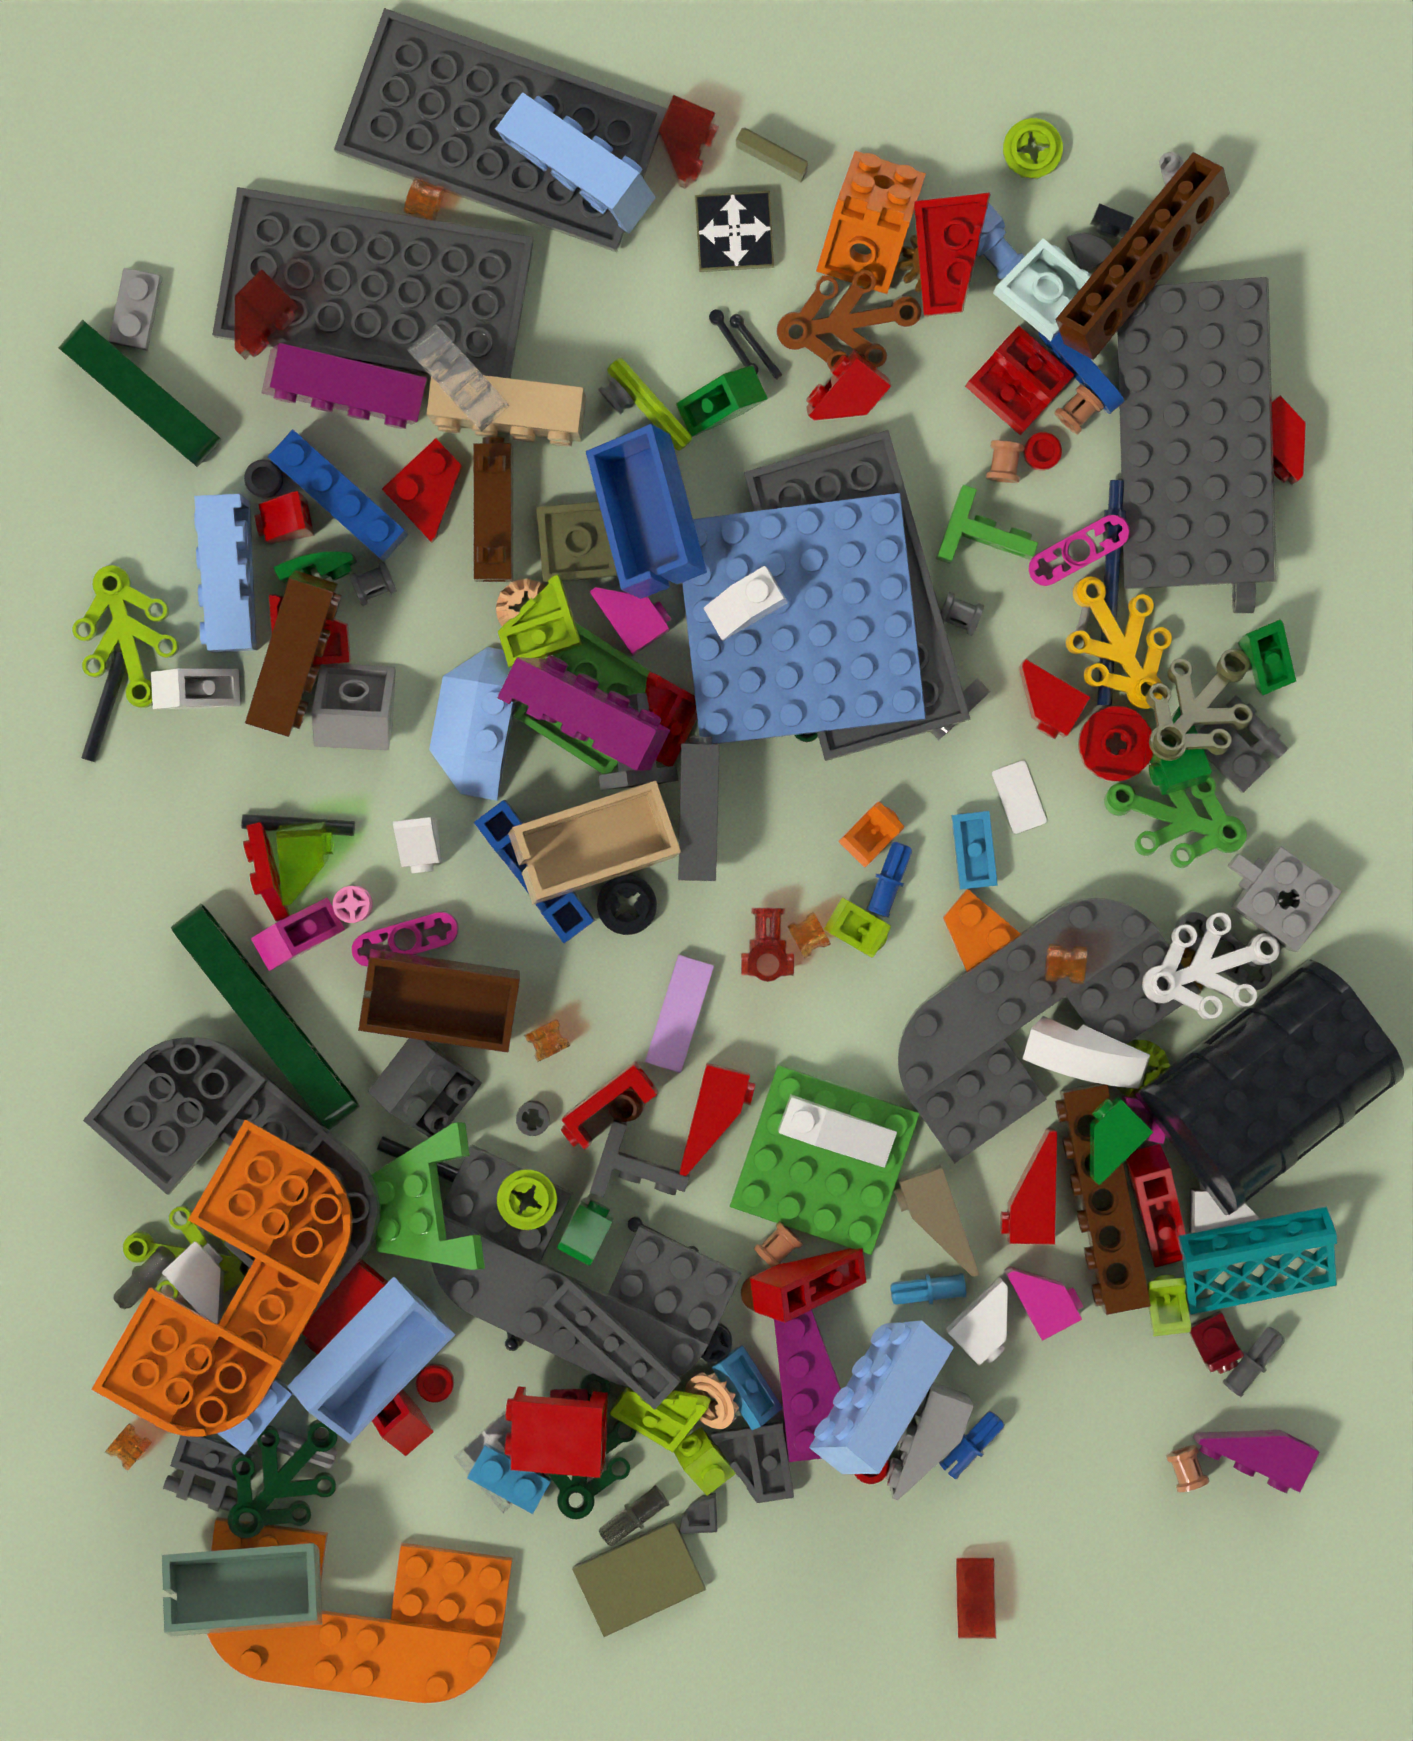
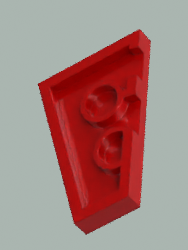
[914,193,991,317]

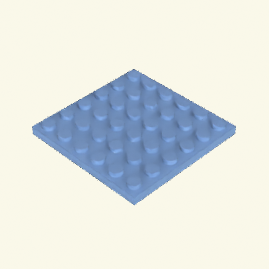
[682,493,926,744]

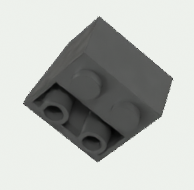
[368,1038,482,1138]

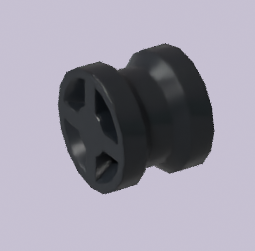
[701,1323,732,1363]

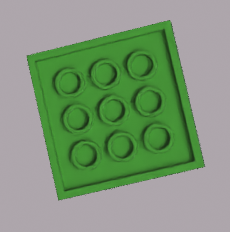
[730,1065,920,1255]

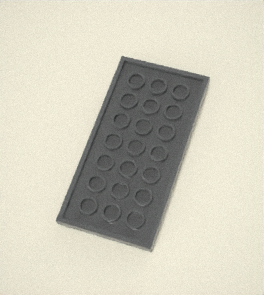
[334,8,667,252]
[212,187,534,378]
[1117,277,1277,589]
[744,430,971,761]

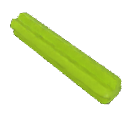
[607,358,692,451]

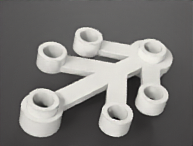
[1142,913,1280,1020]

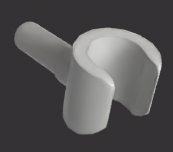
[1066,607,1091,656]

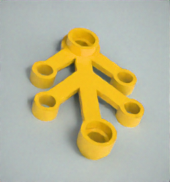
[1066,576,1172,709]

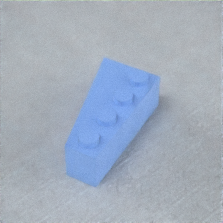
[495,92,656,234]

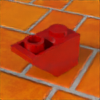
[806,350,891,421]
[1272,395,1306,485]

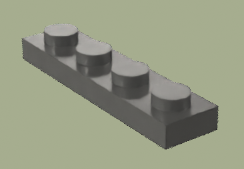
[543,1277,681,1410]

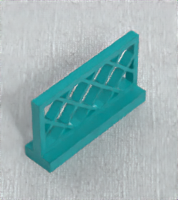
[1178,1206,1337,1315]

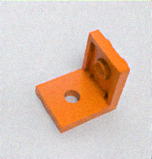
[816,151,926,294]

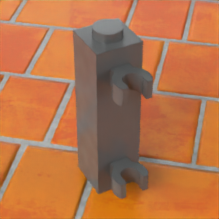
[678,737,719,881]

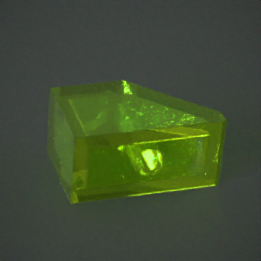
[276,822,334,906]

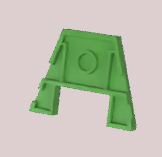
[372,1122,485,1270]

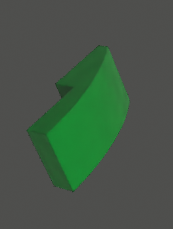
[273,551,357,583]

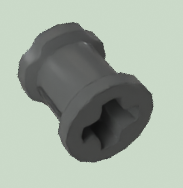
[349,561,397,606]
[940,592,984,636]

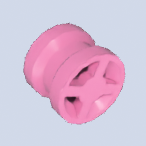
[333,886,373,923]

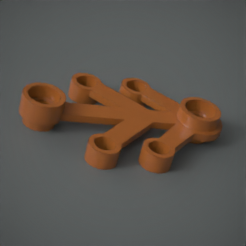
[777,269,921,370]

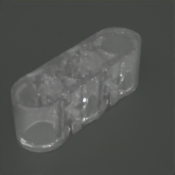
[407,324,510,432]

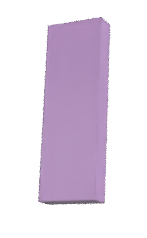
[645,954,714,1073]

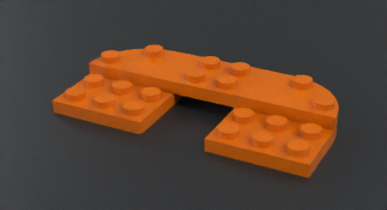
[91,1119,353,1437]
[207,1517,513,1703]

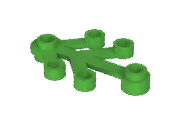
[1104,776,1247,868]

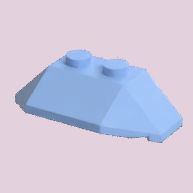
[429,647,516,801]

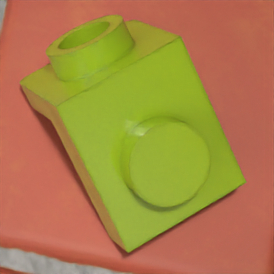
[823,897,891,958]
[1147,1275,1191,1337]
[673,1427,736,1496]

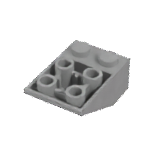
[885,1382,974,1500]

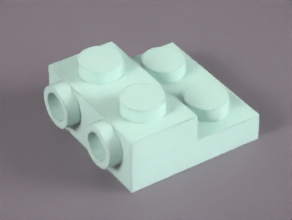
[993,238,1091,341]

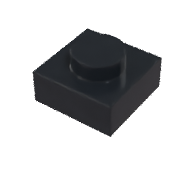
[1090,203,1134,239]

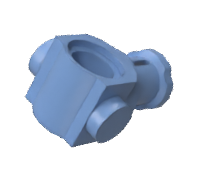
[976,203,1025,280]

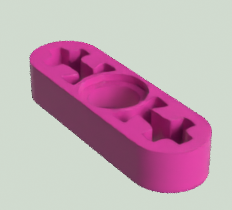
[1029,515,1130,586]
[352,912,459,967]

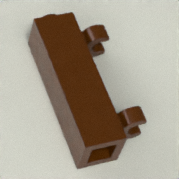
[473,437,513,582]

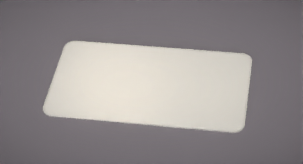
[992,760,1047,834]

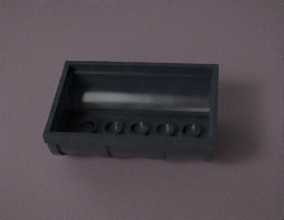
[1135,959,1404,1215]

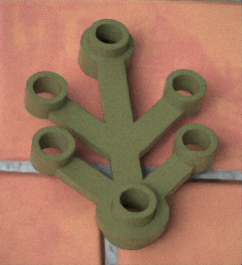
[1146,649,1253,761]

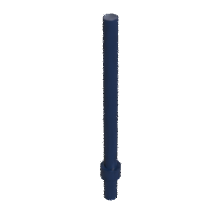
[1097,480,1126,706]

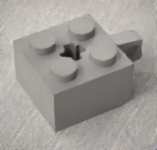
[1228,847,1342,952]

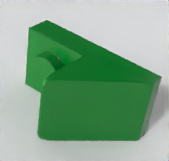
[1238,619,1296,696]

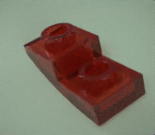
[956,1558,996,1639]

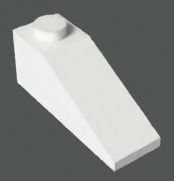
[778,1094,897,1168]

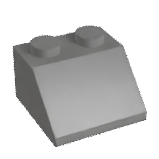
[312,663,396,750]

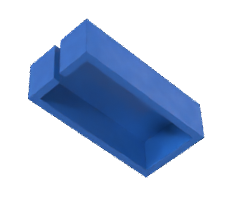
[585,424,707,599]

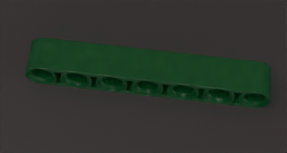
[171,903,360,1130]

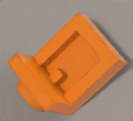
[838,802,904,867]

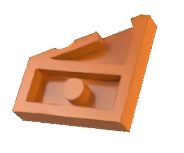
[943,889,1021,972]

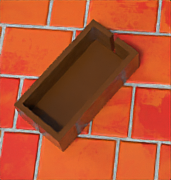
[245,570,342,737]
[358,949,520,1053]

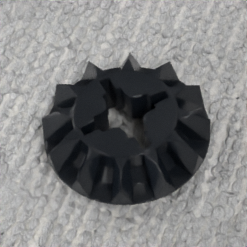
[597,875,657,935]

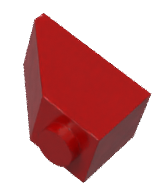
[254,491,314,544]
[1019,659,1090,739]
[372,1389,434,1456]

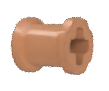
[1054,384,1104,435]
[986,440,1024,483]
[754,1221,804,1267]
[1166,1445,1210,1493]

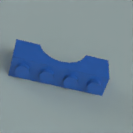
[268,429,409,561]
[474,800,596,943]

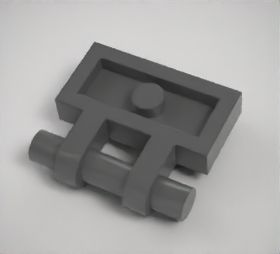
[1197,695,1289,793]
[163,1435,255,1512]

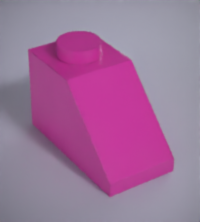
[590,587,671,656]
[251,897,345,971]
[1004,1266,1083,1341]

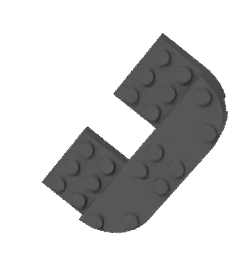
[898,898,1201,1164]
[83,1037,380,1318]
[431,1145,742,1387]

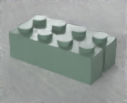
[162,1543,323,1636]

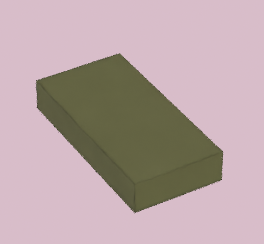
[736,127,808,182]

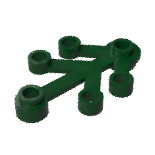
[548,1373,636,1519]
[227,1419,337,1538]

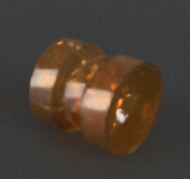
[1045,944,1087,984]

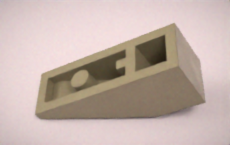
[894,1165,980,1277]

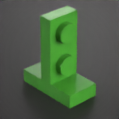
[936,485,1038,564]

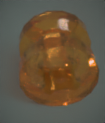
[404,177,445,221]
[787,912,831,958]
[524,1019,570,1062]
[105,1423,152,1471]

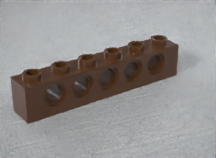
[1055,152,1230,360]
[1055,1083,1151,1315]

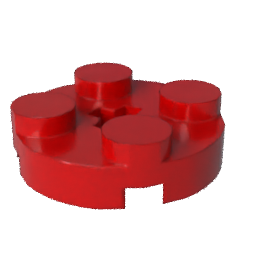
[1078,706,1153,782]

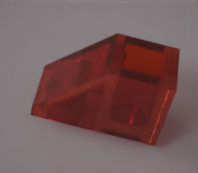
[659,95,719,189]
[235,269,298,360]

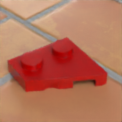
[645,672,697,767]
[243,822,290,921]

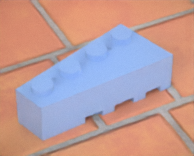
[194,494,257,653]

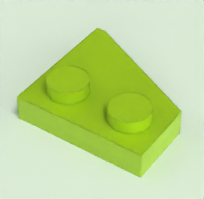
[497,575,582,668]
[609,1387,711,1453]

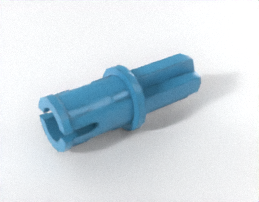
[890,1273,966,1305]

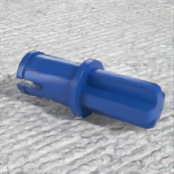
[866,842,912,918]
[939,1411,1005,1479]

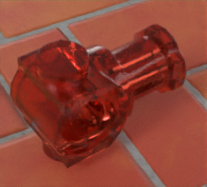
[741,908,794,982]

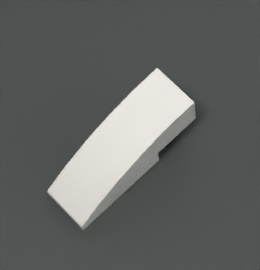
[1023,1016,1150,1089]

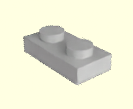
[109,268,162,351]

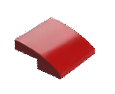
[965,325,1074,436]

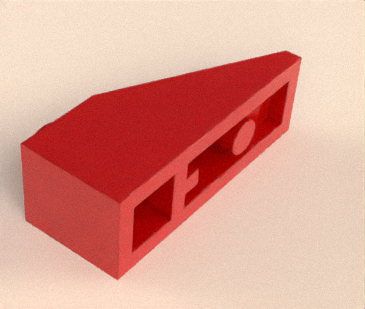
[679,1063,755,1176]
[1000,1129,1057,1245]
[1125,1144,1186,1268]
[750,1248,867,1323]

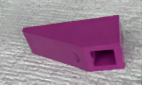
[1193,1430,1320,1493]

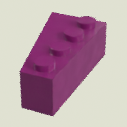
[261,343,427,429]
[497,655,670,771]
[774,1310,841,1462]

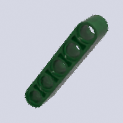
[58,319,221,467]

